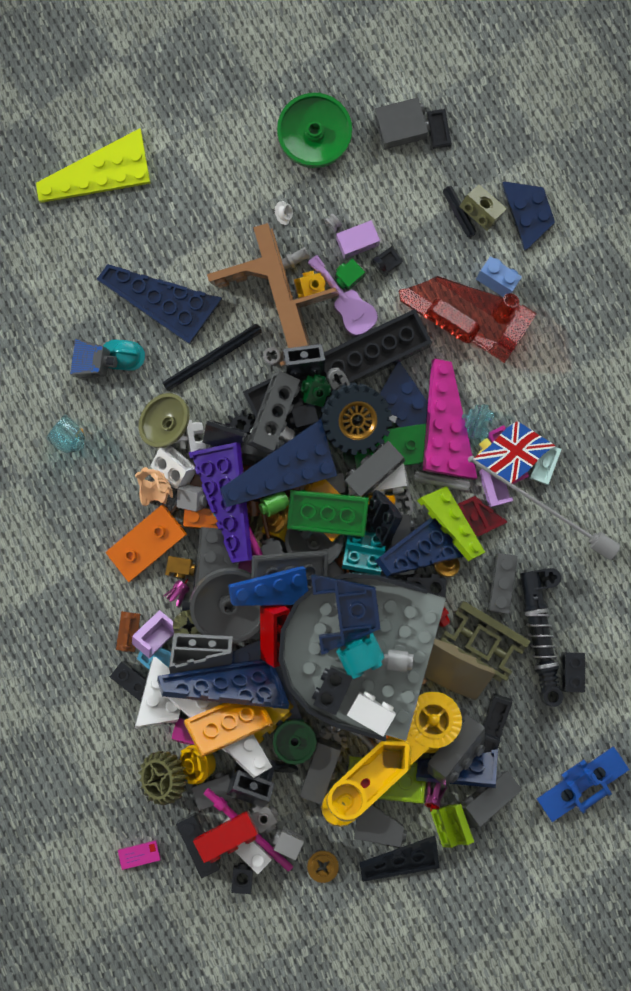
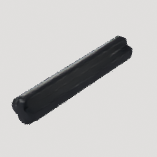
[443,186,476,238]

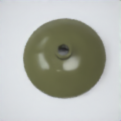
[139,393,190,448]

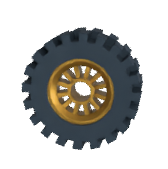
[320,383,392,455]

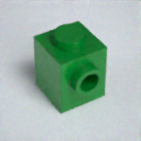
[335,258,365,291]

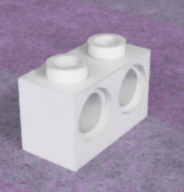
[150,446,196,489]

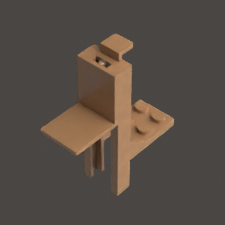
[207,223,339,367]

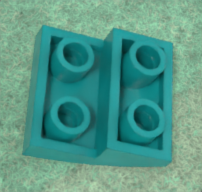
[342,531,386,574]

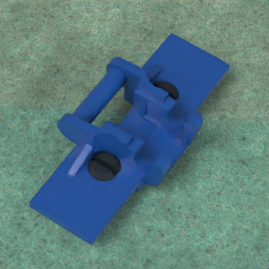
[536,746,629,822]

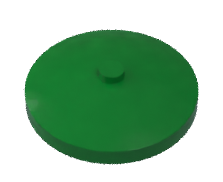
[277,93,352,168]

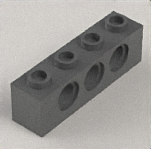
[247,370,300,453]

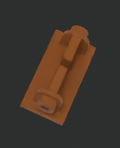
[116,611,141,652]

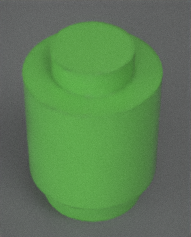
[258,491,289,517]

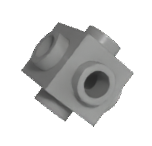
[250,804,279,833]

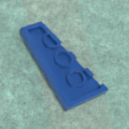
[228,566,308,606]

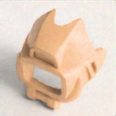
[135,467,173,506]

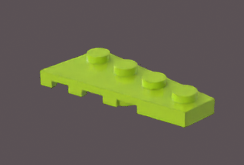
[417,486,485,562]

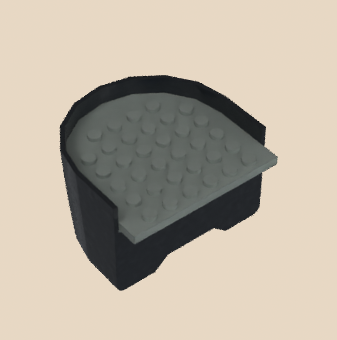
[279,573,446,742]

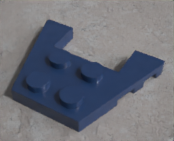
[311,575,381,655]

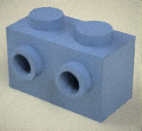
[476,256,522,299]

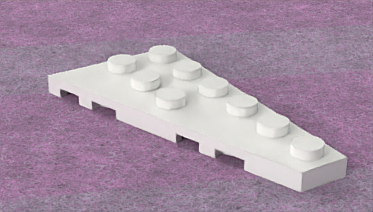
[167,697,272,778]

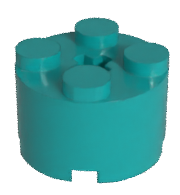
[336,633,385,679]

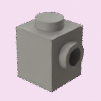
[177,485,208,512]

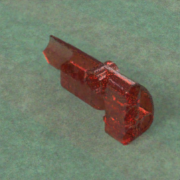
[398,276,537,363]

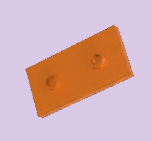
[105,504,187,582]

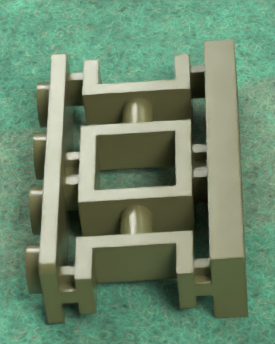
[439,601,530,682]

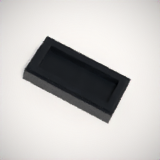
[426,109,452,149]

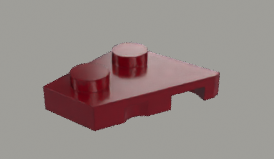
[458,496,508,537]

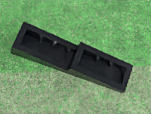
[483,693,512,753]

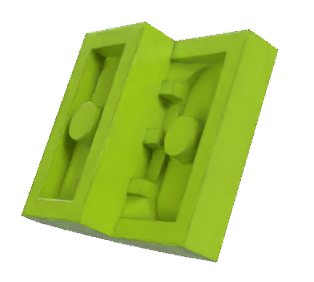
[431,804,474,848]

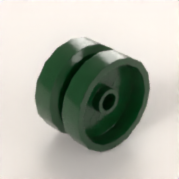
[273,718,317,765]

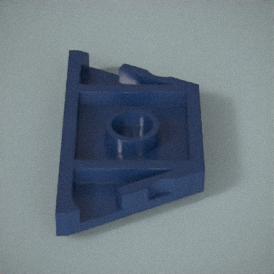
[502,181,555,251]
[380,361,428,428]

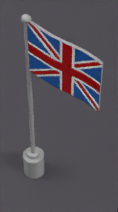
[468,421,620,560]

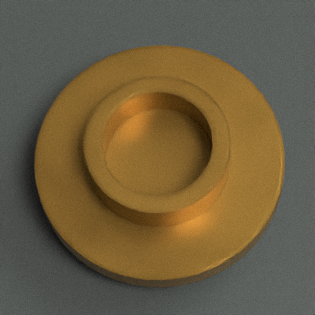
[267,509,288,534]
[434,559,460,577]

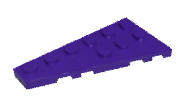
[188,442,252,563]

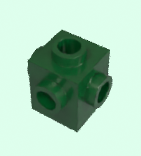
[300,374,331,407]

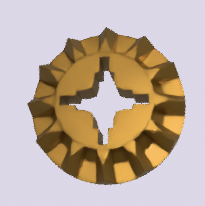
[307,850,339,883]

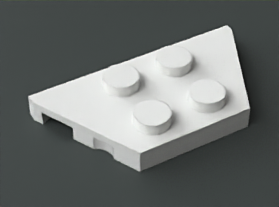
[135,657,181,729]

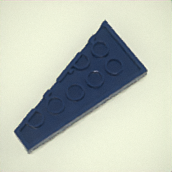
[97,264,222,345]

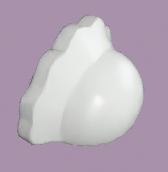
[275,201,293,225]

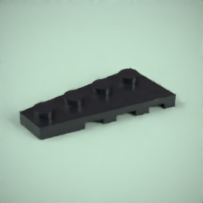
[359,835,440,882]

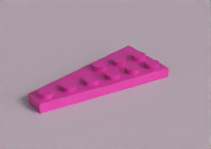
[423,358,478,480]

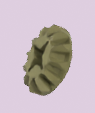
[173,610,201,635]

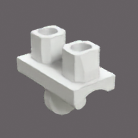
[175,420,206,452]

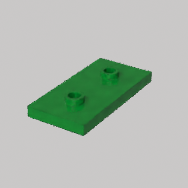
[354,424,426,469]
[287,489,369,537]

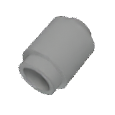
[383,650,413,672]

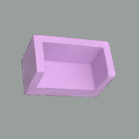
[336,220,380,259]
[479,469,513,508]
[132,610,174,659]

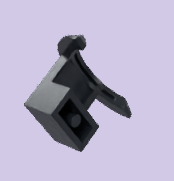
[226,759,299,808]

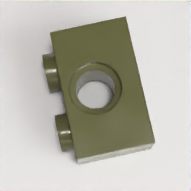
[459,184,507,231]

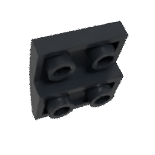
[366,490,403,546]

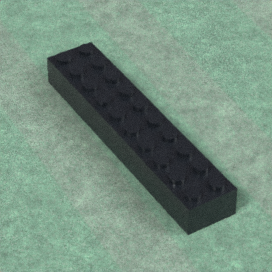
[243,309,432,419]

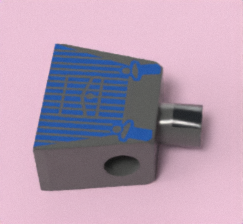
[70,339,118,379]

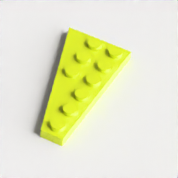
[36,128,151,203]

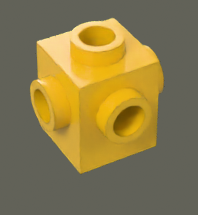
[294,271,325,298]

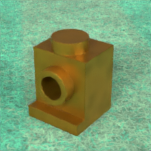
[165,556,195,578]

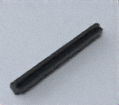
[163,324,262,391]

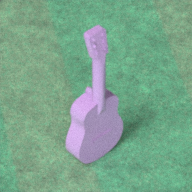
[308,255,378,337]

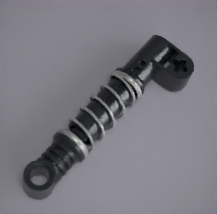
[520,568,563,707]

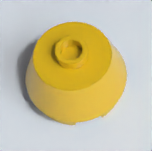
[179,745,216,784]

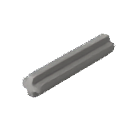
[414,471,470,492]

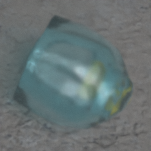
[47,414,85,453]

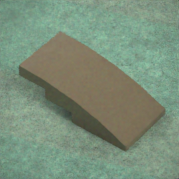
[424,639,495,700]

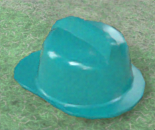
[103,339,145,371]

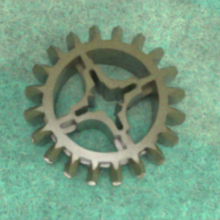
[138,751,188,805]

